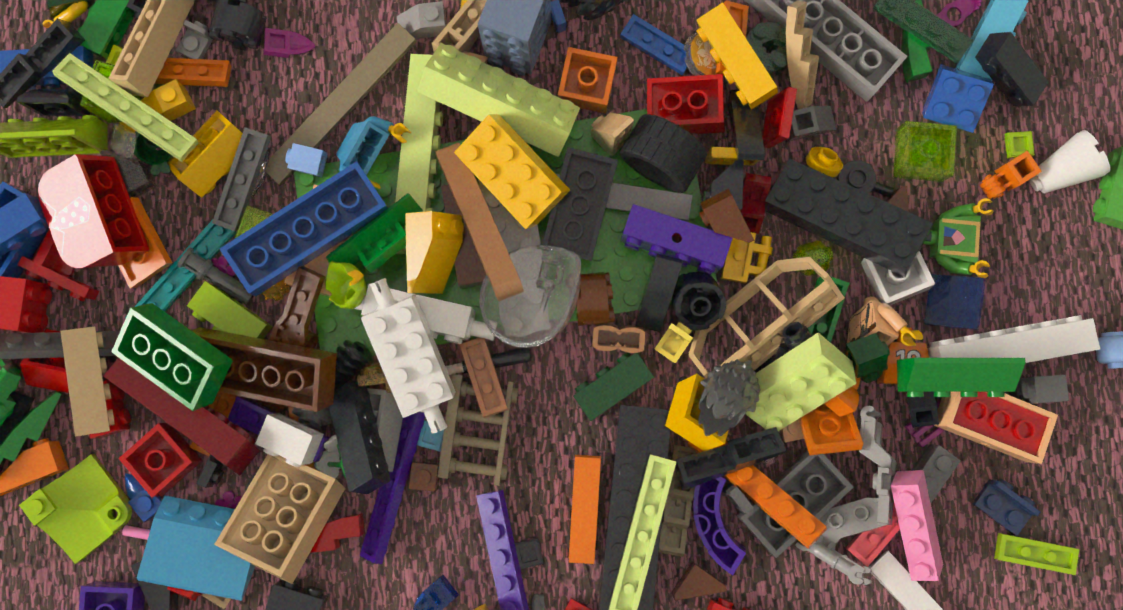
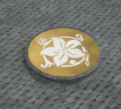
[684,32,716,76]

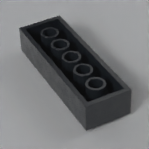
[765,158,933,277]

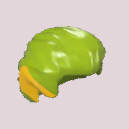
[325,261,367,309]

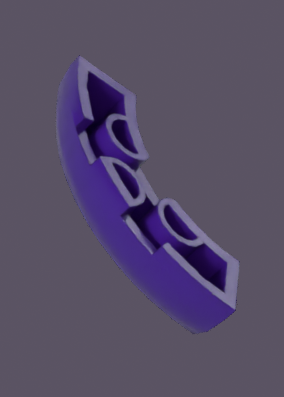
[693,476,746,575]

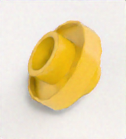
[806,147,843,178]

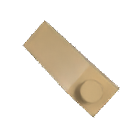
[432,0,487,53]
[591,112,634,157]

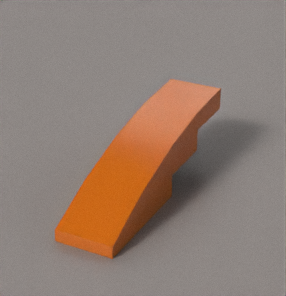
[569,455,601,564]

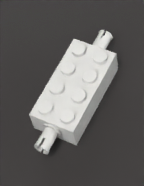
[361,278,456,433]
[354,284,497,344]

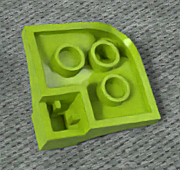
[19,454,132,564]

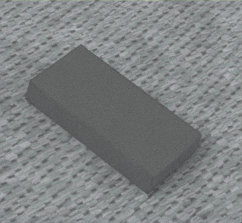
[722,483,754,514]

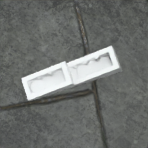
[869,551,943,610]

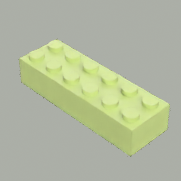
[417,43,580,157]

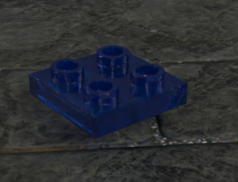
[924,274,986,330]

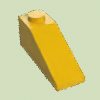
[118,79,196,141]

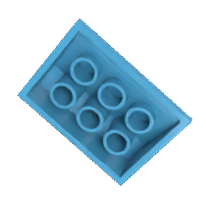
[137,495,255,601]

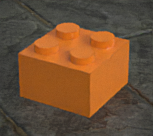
[558,47,618,114]

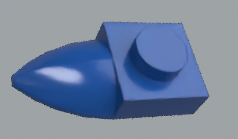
[125,474,163,522]

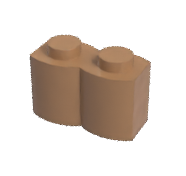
[592,323,645,353]

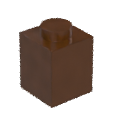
[409,461,440,491]

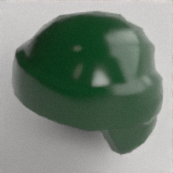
[131,131,173,176]

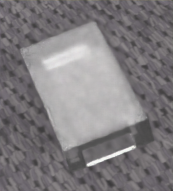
[110,123,137,159]

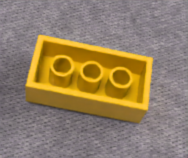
[454,114,570,229]

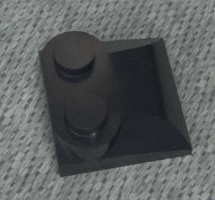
[17,87,91,117]

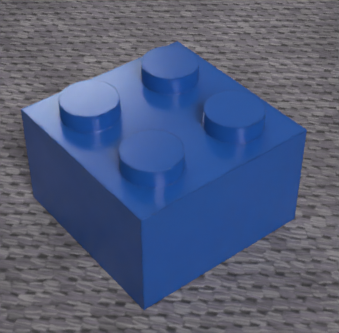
[922,65,994,133]

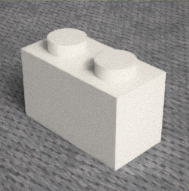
[255,413,324,467]

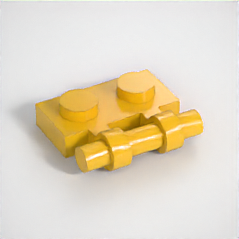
[721,233,773,284]

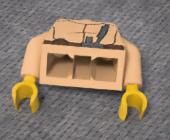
[847,297,923,346]

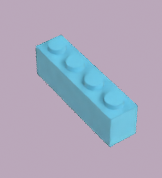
[955,0,1028,81]

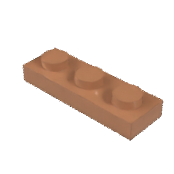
[459,337,509,418]

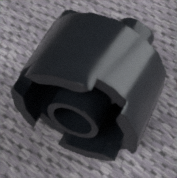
[209,0,267,51]
[670,271,726,330]

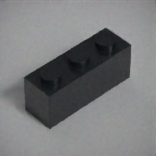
[975,32,1049,107]

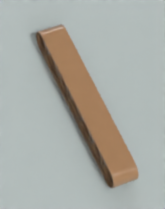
[435,142,524,302]

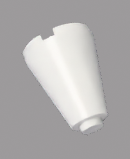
[1029,130,1110,193]

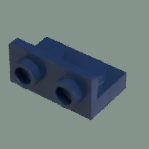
[972,479,1041,536]

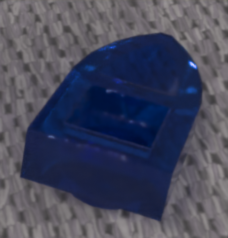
[413,575,459,610]

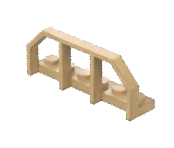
[688,257,845,378]

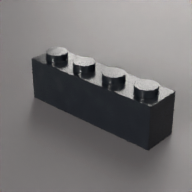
[329,382,391,494]

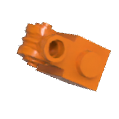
[979,150,1042,199]

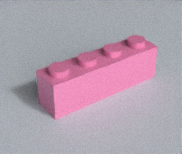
[891,470,943,581]

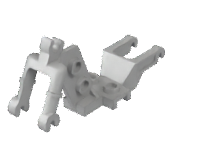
[796,406,897,585]

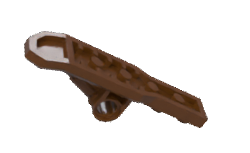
[258,266,326,413]

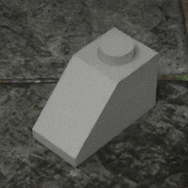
[397,1,447,39]

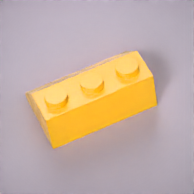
[167,110,243,198]

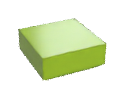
[1004,131,1035,159]

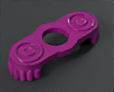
[929,0,982,35]

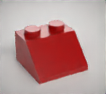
[20,329,69,393]

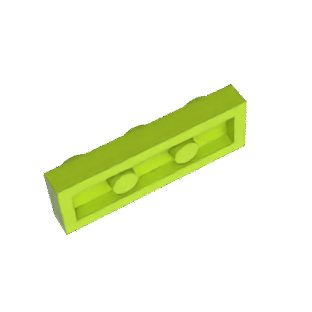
[994,533,1079,575]

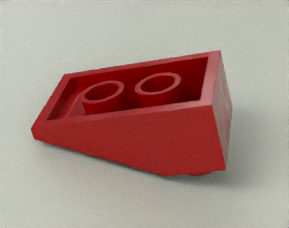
[647,74,725,134]

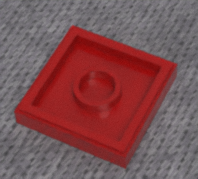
[762,87,797,148]

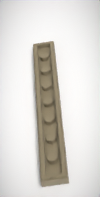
[261,23,417,185]

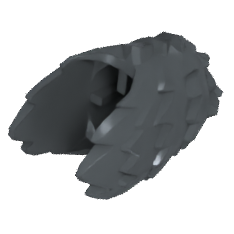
[698,359,760,436]

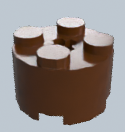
[573,272,615,326]

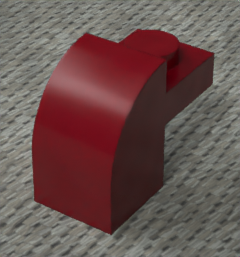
[740,173,771,234]

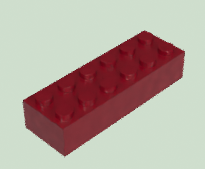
[103,358,260,476]

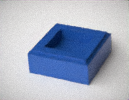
[551,0,566,33]

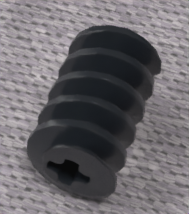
[334,340,372,391]

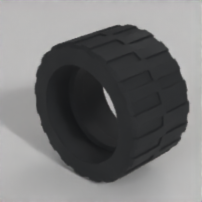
[620,114,707,192]

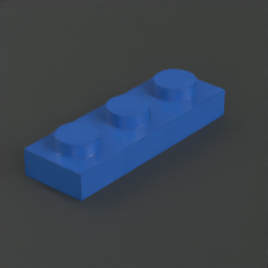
[620,14,692,76]

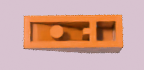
[0,438,69,496]

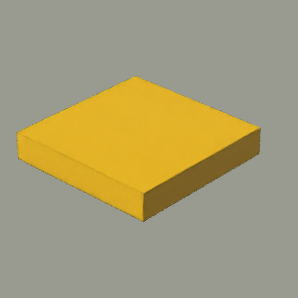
[705,147,760,166]

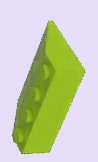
[0,115,108,158]

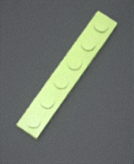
[52,53,198,162]
[608,454,676,610]

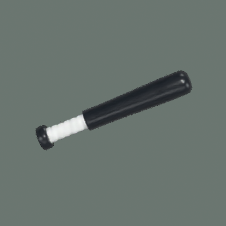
[445,347,532,375]

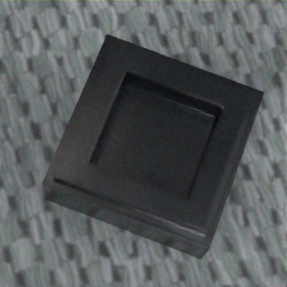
[515,538,544,569]

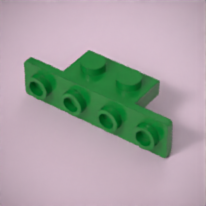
[326,193,423,273]

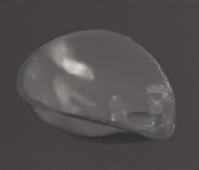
[479,245,581,348]

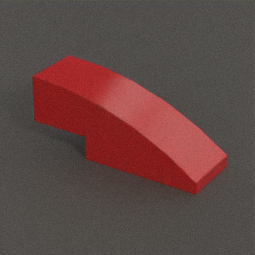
[310,513,365,553]

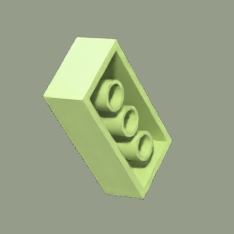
[746,333,857,431]

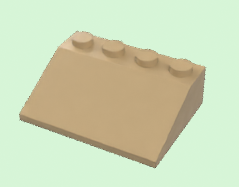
[214,454,345,584]

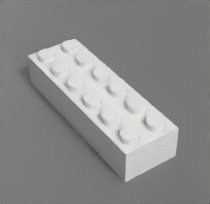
[927,315,1100,363]

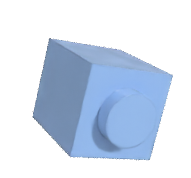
[285,143,328,177]

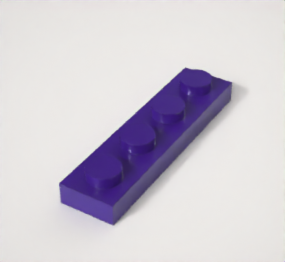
[228,396,329,462]

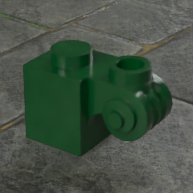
[845,333,890,383]

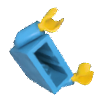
[336,116,411,189]

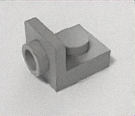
[176,20,213,59]

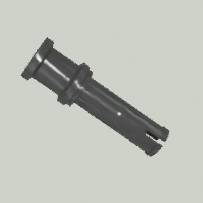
[177,247,253,305]

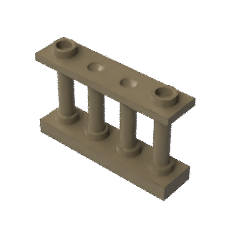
[437,374,518,486]

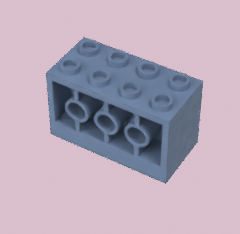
[478,0,551,76]

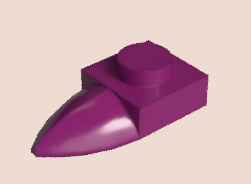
[263,28,315,58]

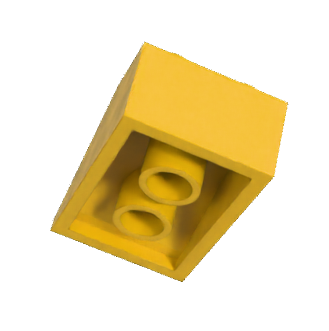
[406,211,464,294]

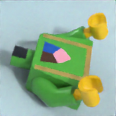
[924,198,994,279]

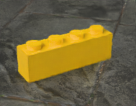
[696,3,778,110]

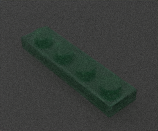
[872,0,973,63]

